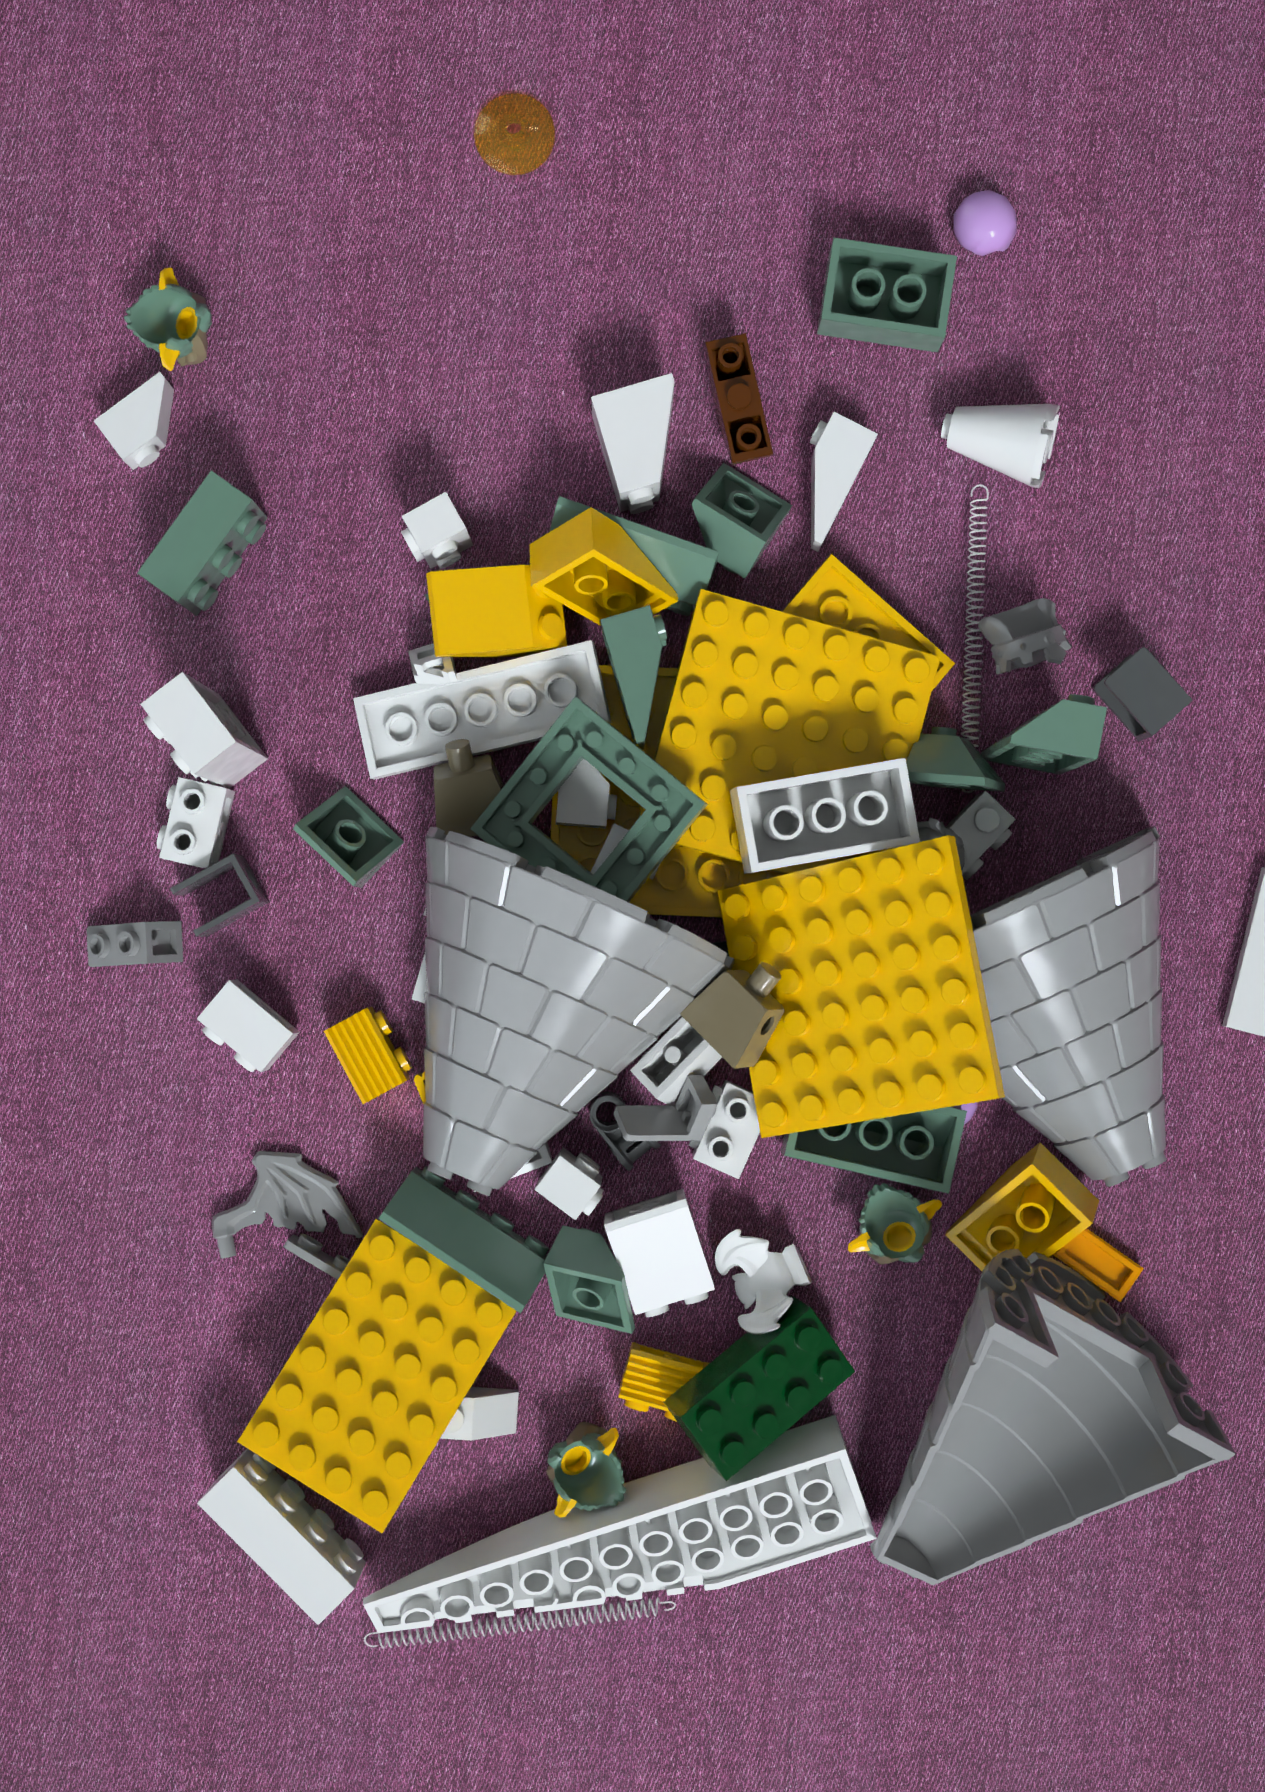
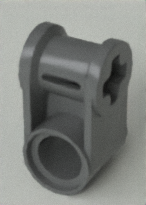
[589,1091,661,1171]

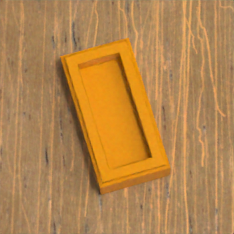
[1053,1228,1144,1302]

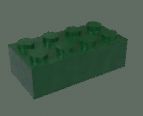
[663,1295,855,1481]

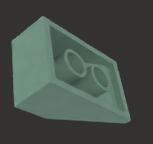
[601,605,667,750]

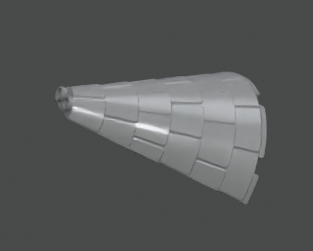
[970,826,1167,1187]
[423,827,735,1196]
[870,1249,1235,1585]

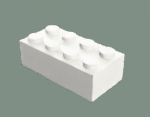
[140,672,269,788]
[729,758,920,874]
[197,1448,366,1625]

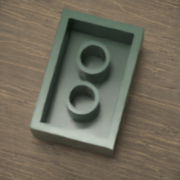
[817,237,957,352]
[137,470,268,616]

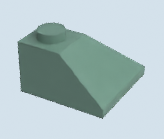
[692,463,793,579]
[906,727,1005,792]
[543,1226,635,1334]

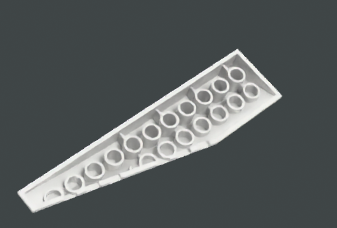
[363,1415,877,1633]

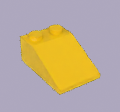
[529,507,678,626]
[426,565,567,657]
[945,1142,1099,1272]

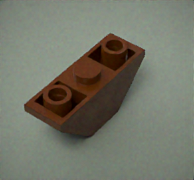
[705,333,773,465]

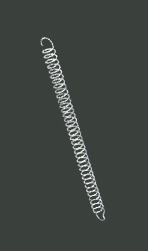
[961,484,989,793]
[364,1597,676,1649]

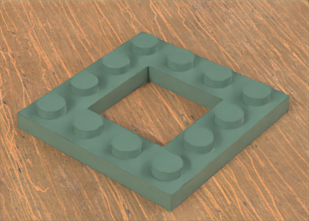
[470,696,708,902]

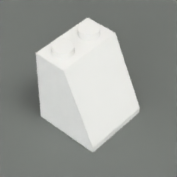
[591,373,674,514]
[604,1189,715,1317]

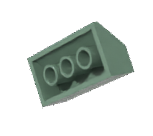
[549,496,719,616]
[981,694,1107,775]
[780,1107,967,1194]
[378,1166,549,1314]

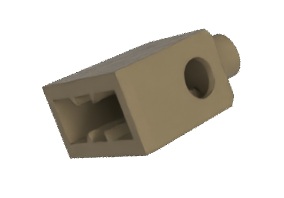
[434,739,504,837]
[680,962,784,1069]

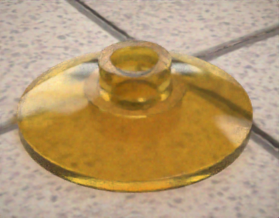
[474,93,555,175]

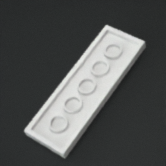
[353,640,612,780]

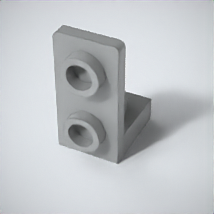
[87,921,183,967]

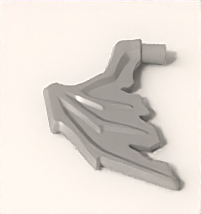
[212,1151,363,1259]

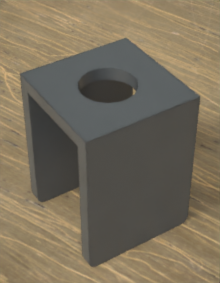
[1093,647,1193,742]
[170,853,269,937]

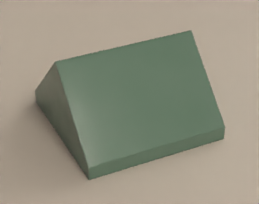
[293,786,404,888]

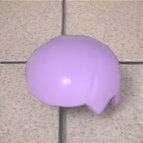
[953,190,1017,256]

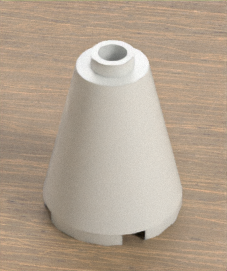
[941,404,1060,488]

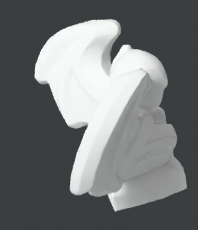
[715,1229,812,1334]

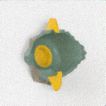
[124,268,212,371]
[848,1183,942,1265]
[546,1422,626,1518]

